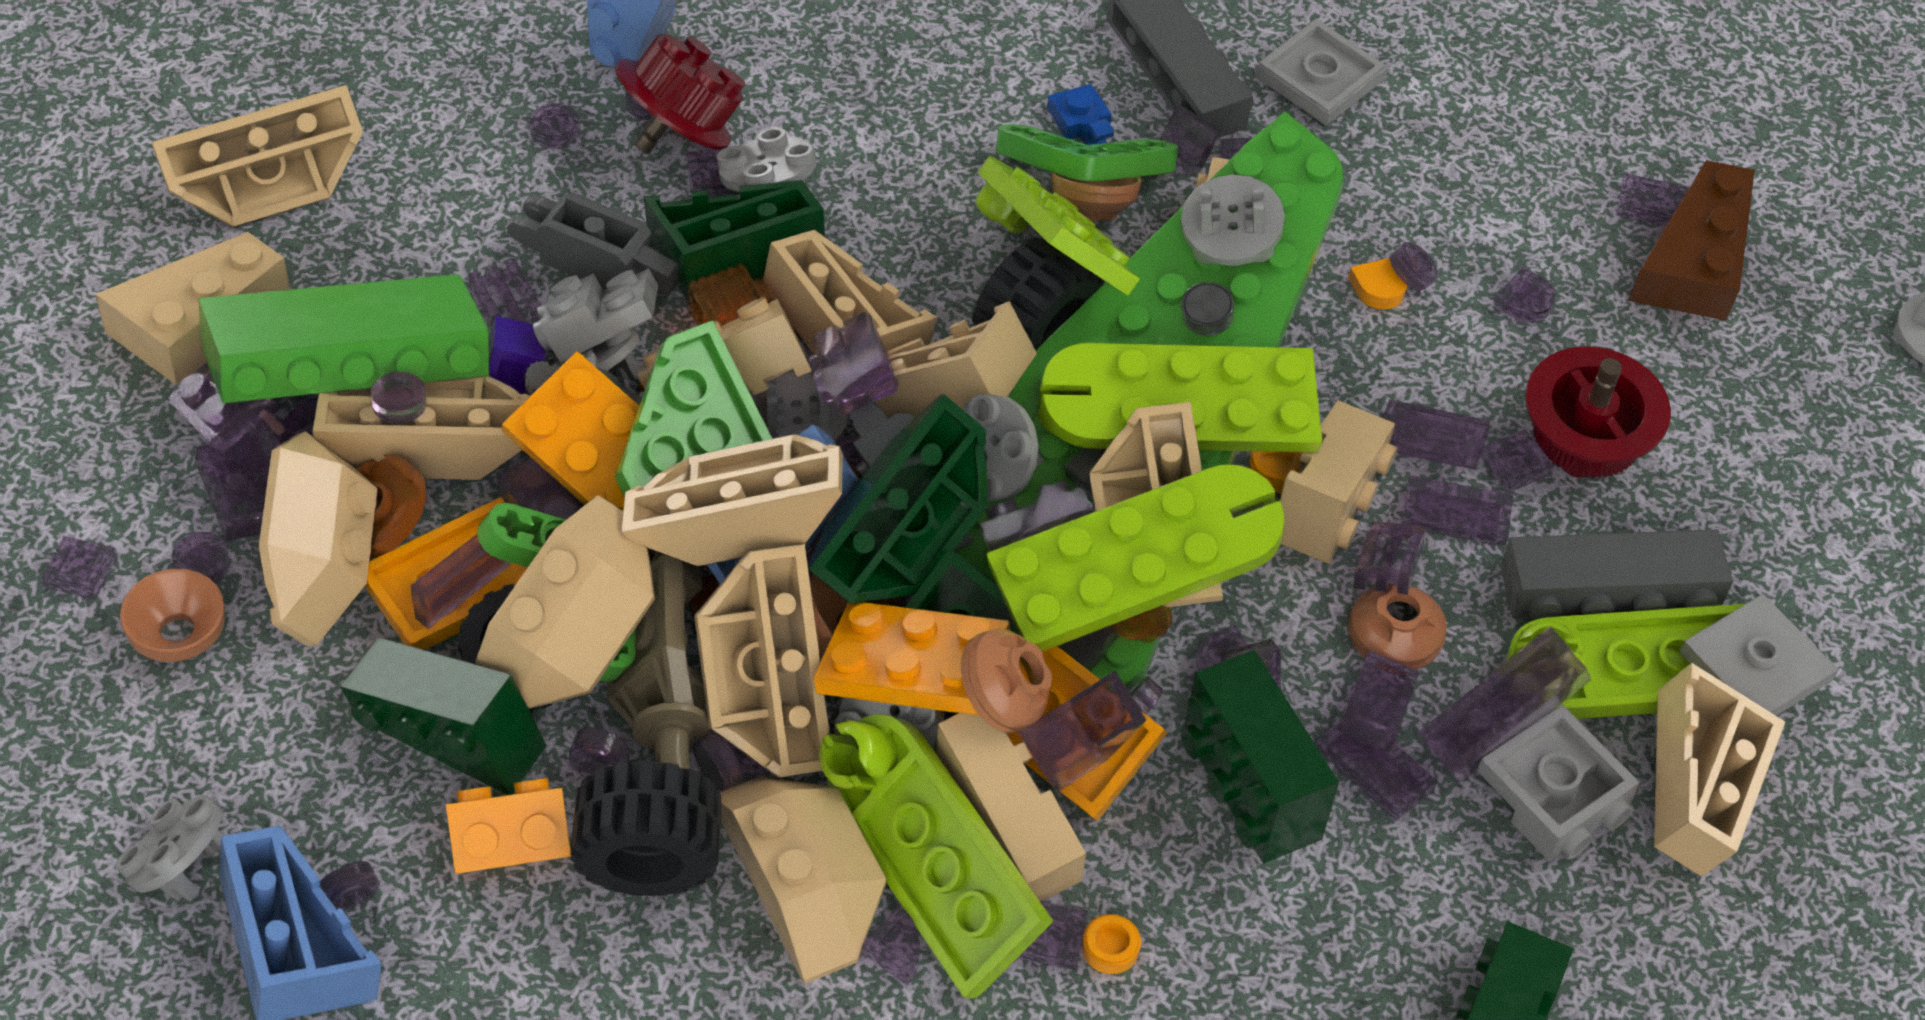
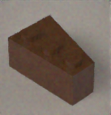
[1628,160,1755,321]

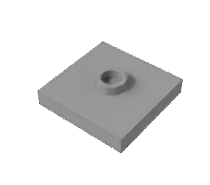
[1254,18,1389,126]
[1680,594,1838,716]

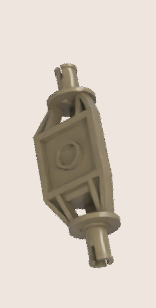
[607,548,711,769]

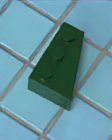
[644,180,825,301]
[1456,921,1574,1020]

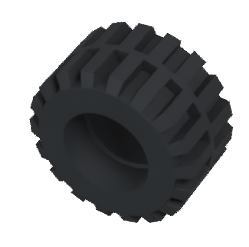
[972,237,1104,351]
[571,760,722,896]

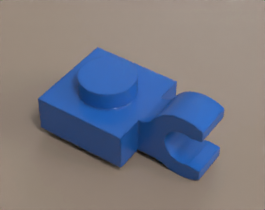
[1047,84,1114,145]

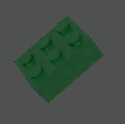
[1181,649,1339,864]

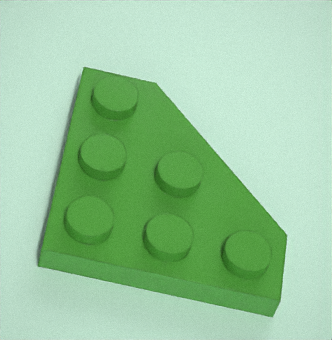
[615,320,773,498]

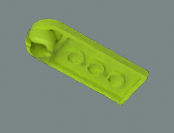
[975,155,1140,296]
[1037,343,1322,452]
[986,465,1284,652]
[1506,603,1747,719]
[819,714,1054,998]

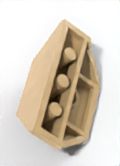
[152,85,363,228]
[313,376,530,480]
[1090,402,1223,607]
[259,431,377,646]
[622,434,843,566]
[475,495,655,710]
[694,544,829,778]
[720,775,886,984]

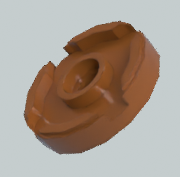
[356,454,426,558]

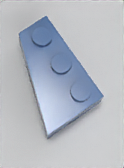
[587,0,677,66]
[219,825,382,1020]

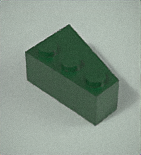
[340,637,547,795]

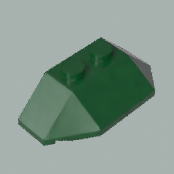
[808,394,988,604]

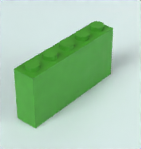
[198,274,489,403]

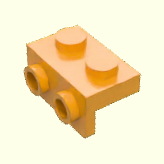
[446,778,571,874]

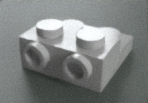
[533,268,658,363]
[1477,705,1640,862]

